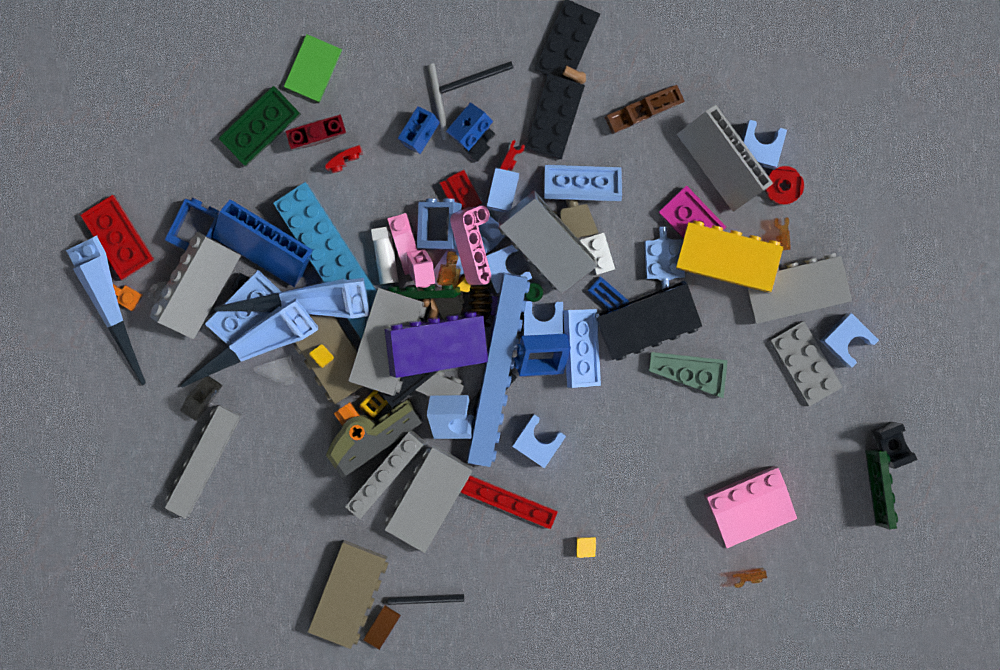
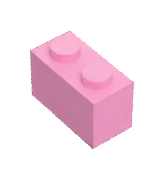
[406,249,435,288]

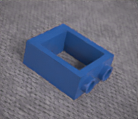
[165,198,220,250]
[514,334,571,376]

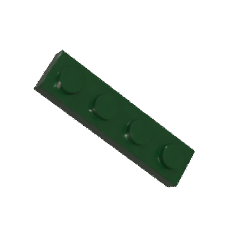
[387,284,461,299]

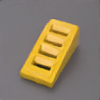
[359,390,388,419]

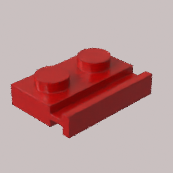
[440,170,483,210]

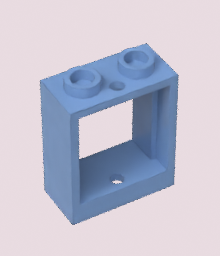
[417,198,462,250]

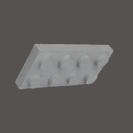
[770,321,842,406]

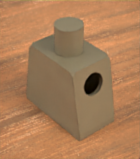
[560,199,598,238]

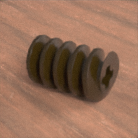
[467,287,493,327]

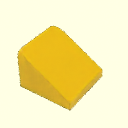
[453,275,471,292]
[309,344,334,368]
[576,537,596,558]

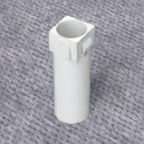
[371,227,399,285]

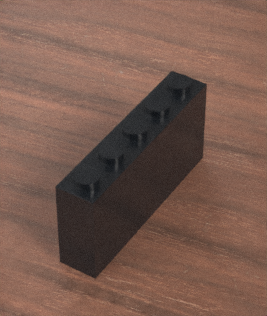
[594,281,702,361]

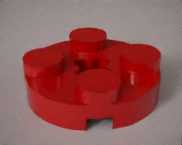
[765,166,804,205]

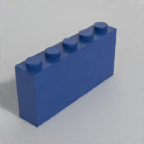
[213,199,313,287]

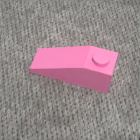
[388,213,418,275]

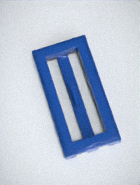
[588,276,629,309]

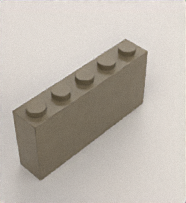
[294,314,363,404]
[308,540,389,649]

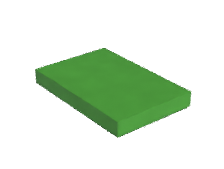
[284,34,342,103]

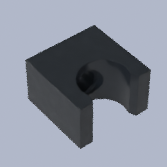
[871,422,917,469]

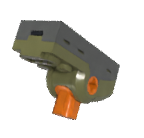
[326,399,423,478]

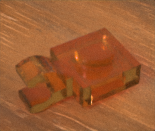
[773,217,791,251]
[437,251,461,287]
[732,568,767,588]

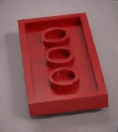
[80,195,155,280]

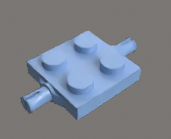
[644,227,685,289]

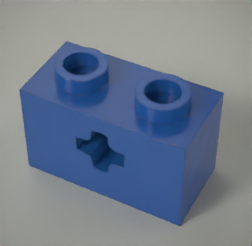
[446,102,493,151]
[398,106,440,154]

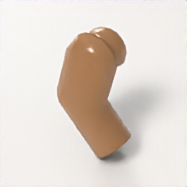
[562,66,586,84]
[422,298,439,322]

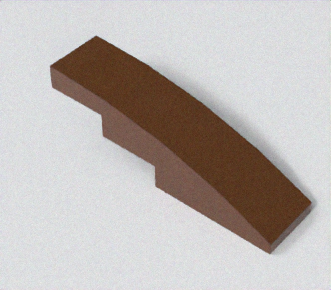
[605,85,685,135]

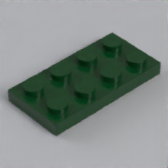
[218,86,301,167]
[865,449,898,530]

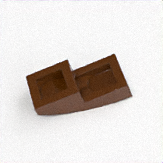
[363,605,401,650]

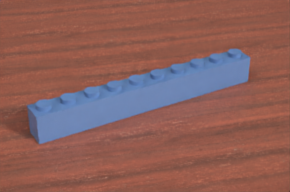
[467,272,530,467]

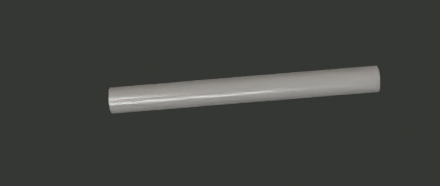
[427,64,450,141]

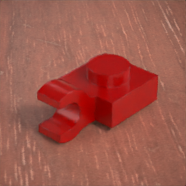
[500,140,525,172]

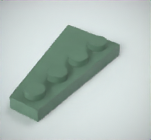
[649,352,728,398]

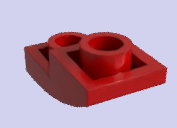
[325,145,363,173]

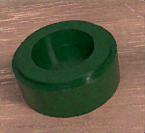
[524,283,543,302]

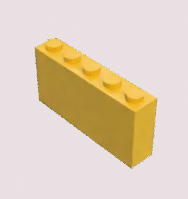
[676,220,783,293]

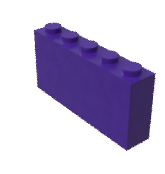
[384,312,488,378]

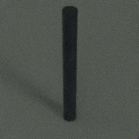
[439,61,513,94]
[388,594,464,605]

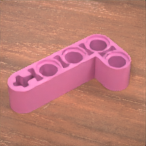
[450,206,491,285]

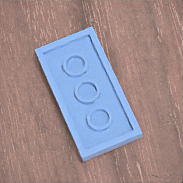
[544,165,622,201]
[205,270,282,346]
[563,309,601,388]

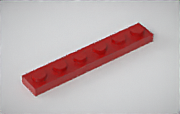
[461,475,558,529]

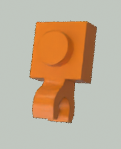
[113,284,143,311]

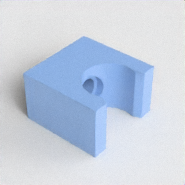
[742,120,787,169]
[487,168,519,213]
[486,245,532,294]
[524,301,563,336]
[820,313,879,368]
[427,395,474,439]
[512,414,566,468]

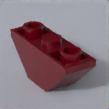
[285,114,347,150]

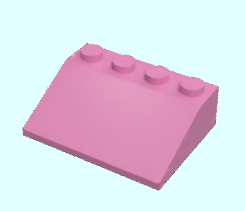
[704,466,797,548]

